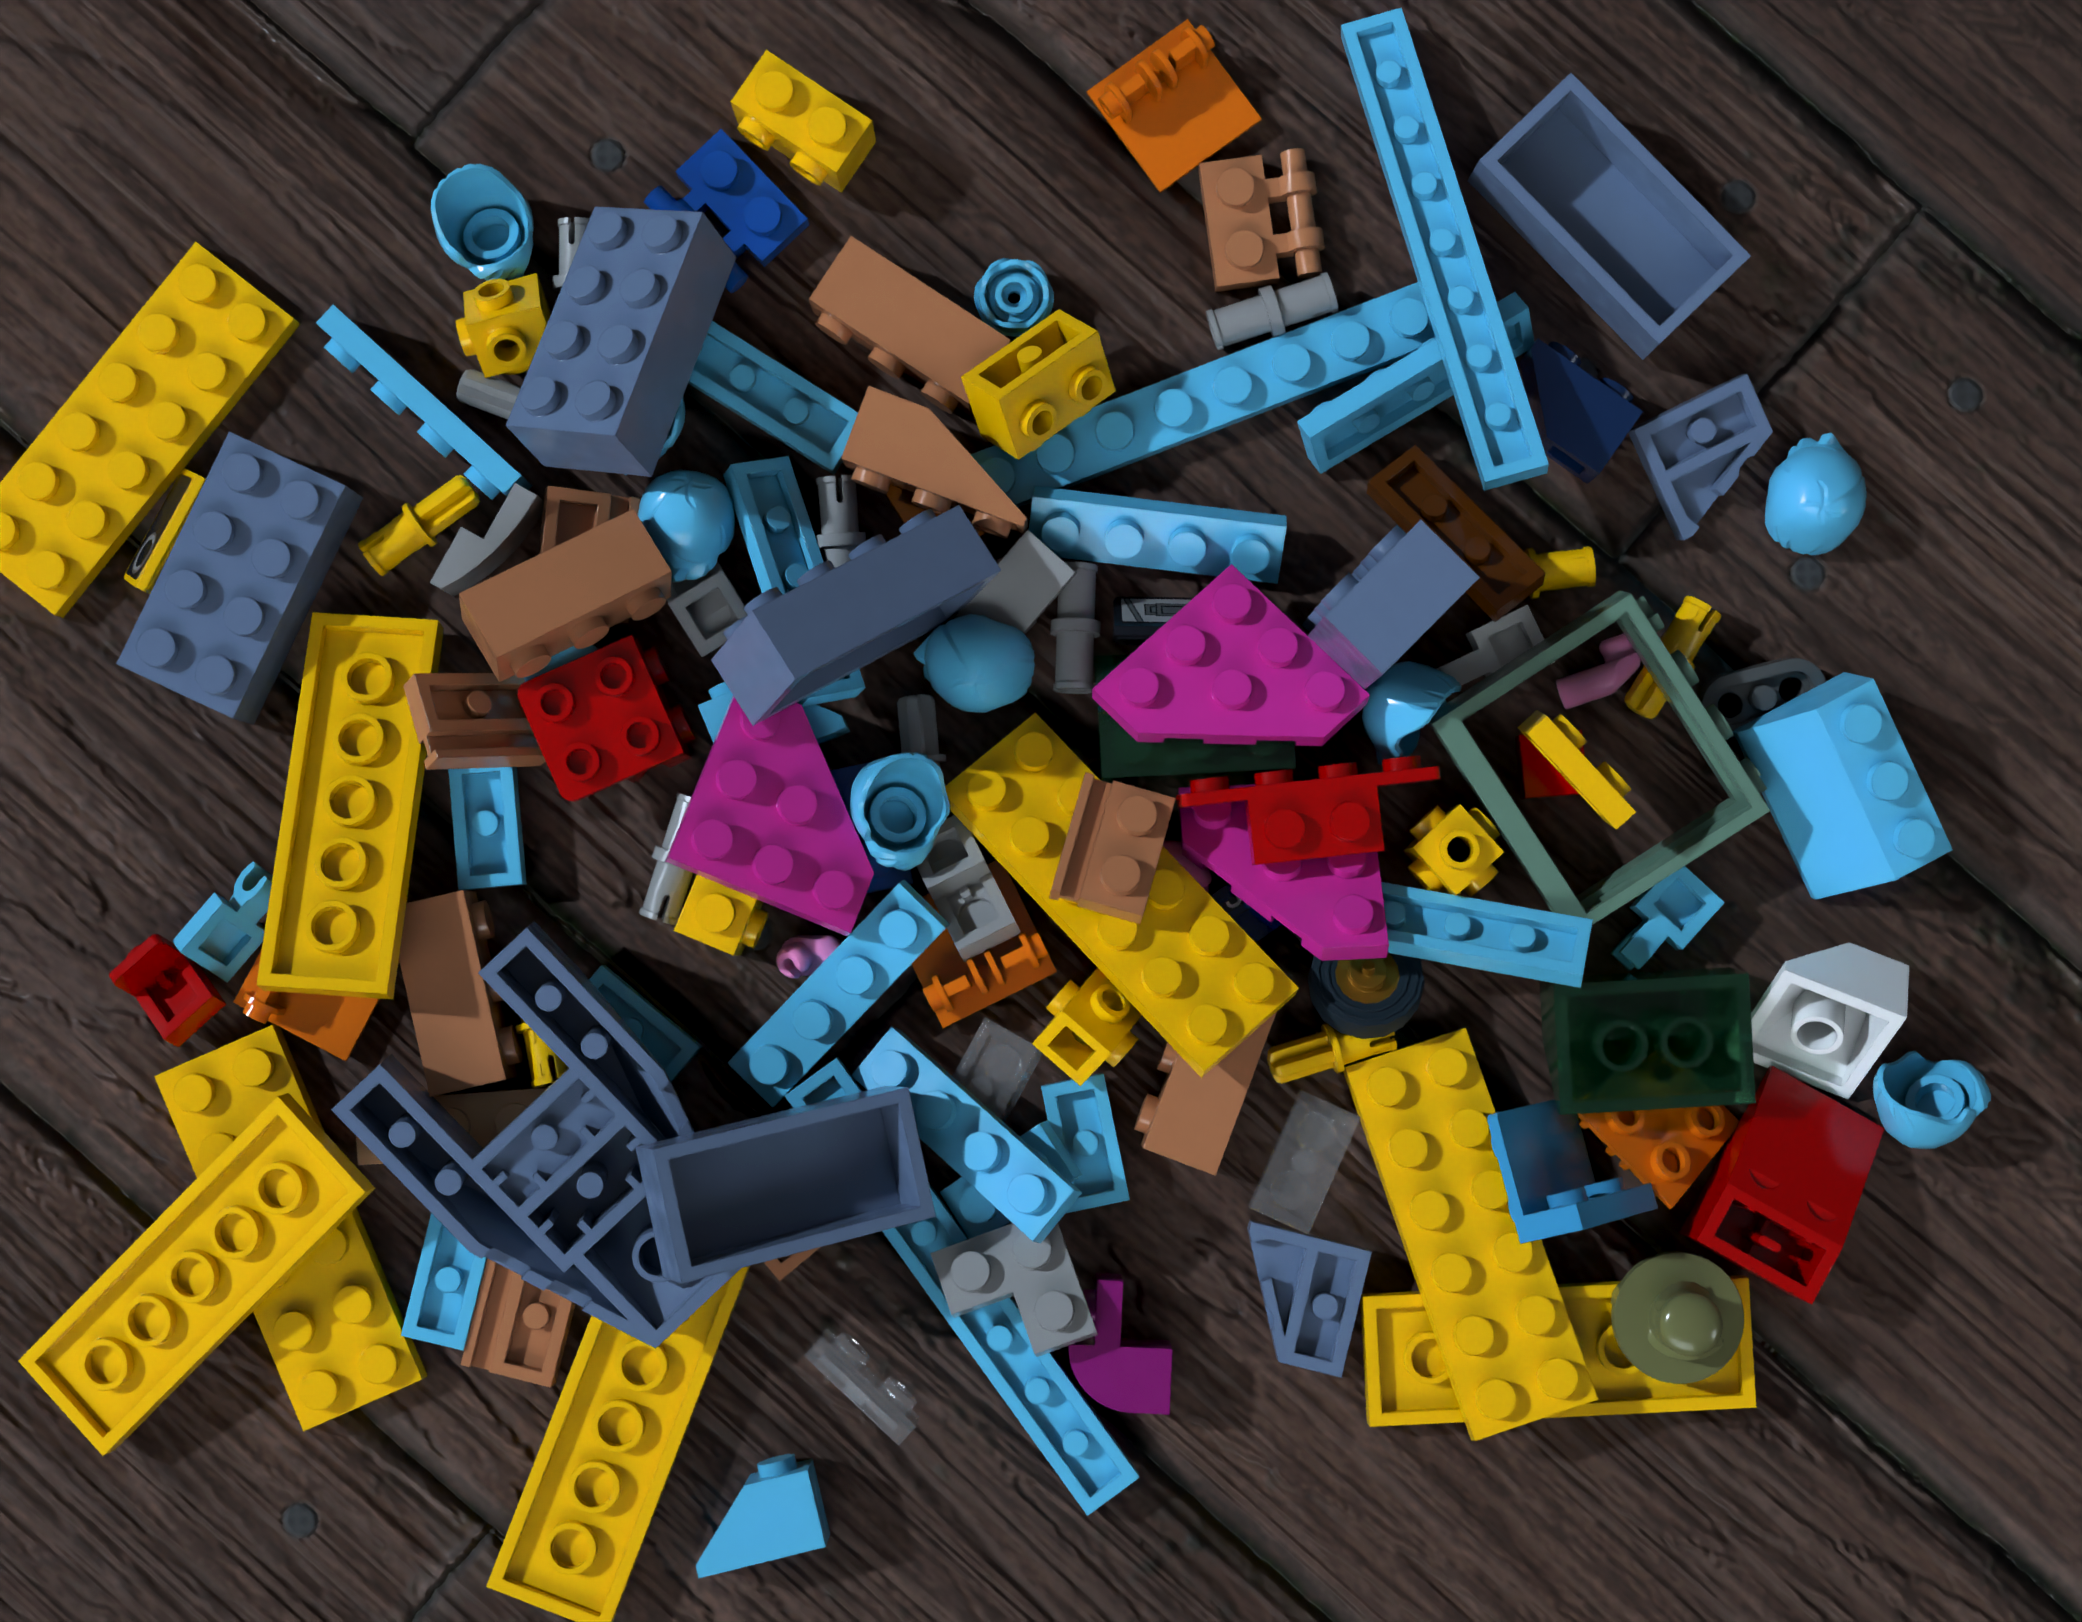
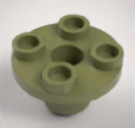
[1611,1251,1744,1384]

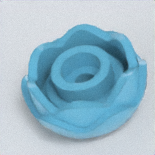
[974,258,1054,337]

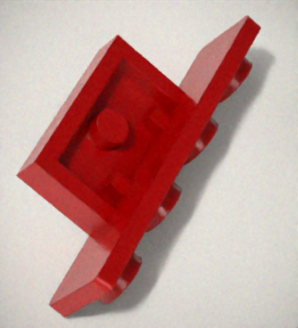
[1176,755,1441,865]

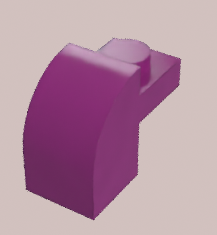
[1068,1273,1173,1415]

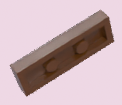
[1367,445,1546,622]

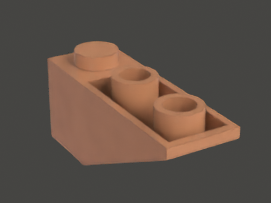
[841,386,1028,538]

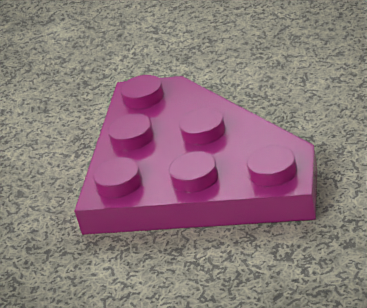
[1092,564,1370,746]
[665,696,874,936]
[1178,784,1389,961]

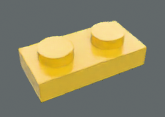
[1518,710,1636,830]

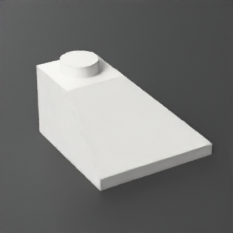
[1729,942,1909,1099]

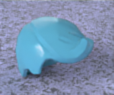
[431,164,534,281]
[1765,432,1867,556]
[638,469,735,582]
[913,614,1035,713]
[1362,661,1462,765]
[850,752,950,871]
[1873,1051,1991,1149]

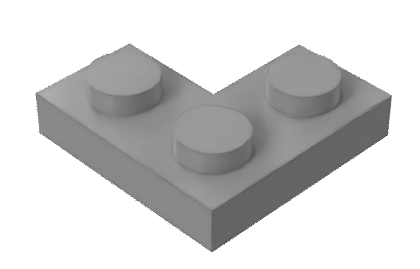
[930,1223,1098,1357]

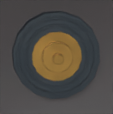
[1308,953,1425,1039]

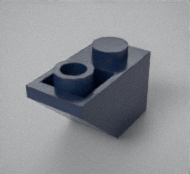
[1520,339,1643,484]

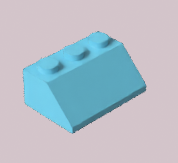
[1733,672,1953,900]

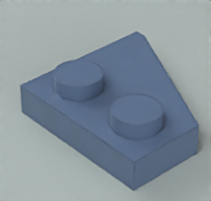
[1628,374,1773,540]
[1247,1219,1372,1378]

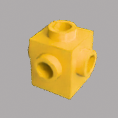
[456,273,551,378]
[1403,804,1504,897]
[1032,968,1142,1086]

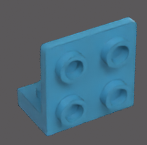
[1487,1096,1658,1244]

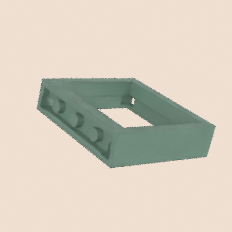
[1428,590,1770,925]

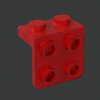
[517,635,696,802]

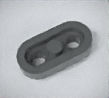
[1697,657,1826,738]

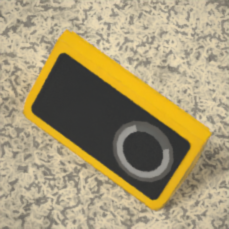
[124,469,206,594]

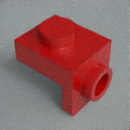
[109,934,226,1047]

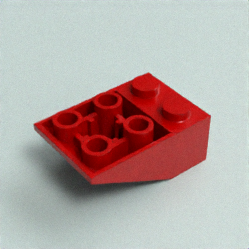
[1679,1065,1884,1305]

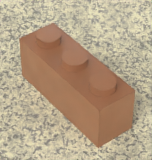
[809,236,1011,415]
[459,509,672,683]
[399,890,523,1097]
[1134,1012,1277,1176]

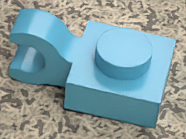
[172,861,273,983]
[1610,866,1725,971]

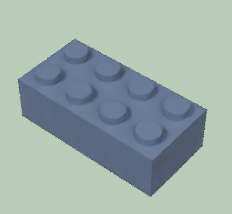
[1468,73,1751,360]
[506,207,736,477]
[116,431,363,725]
[711,505,1001,726]
[1302,520,1480,689]
[636,1086,936,1284]

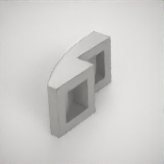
[430,483,544,597]
[955,530,1077,635]
[667,561,747,657]
[916,815,1021,962]

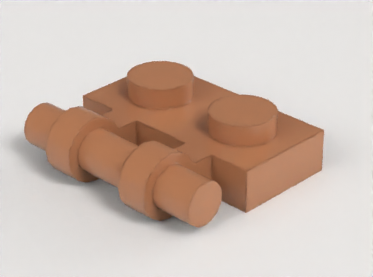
[1198,148,1325,292]

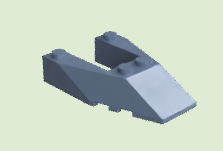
[331,921,741,1348]

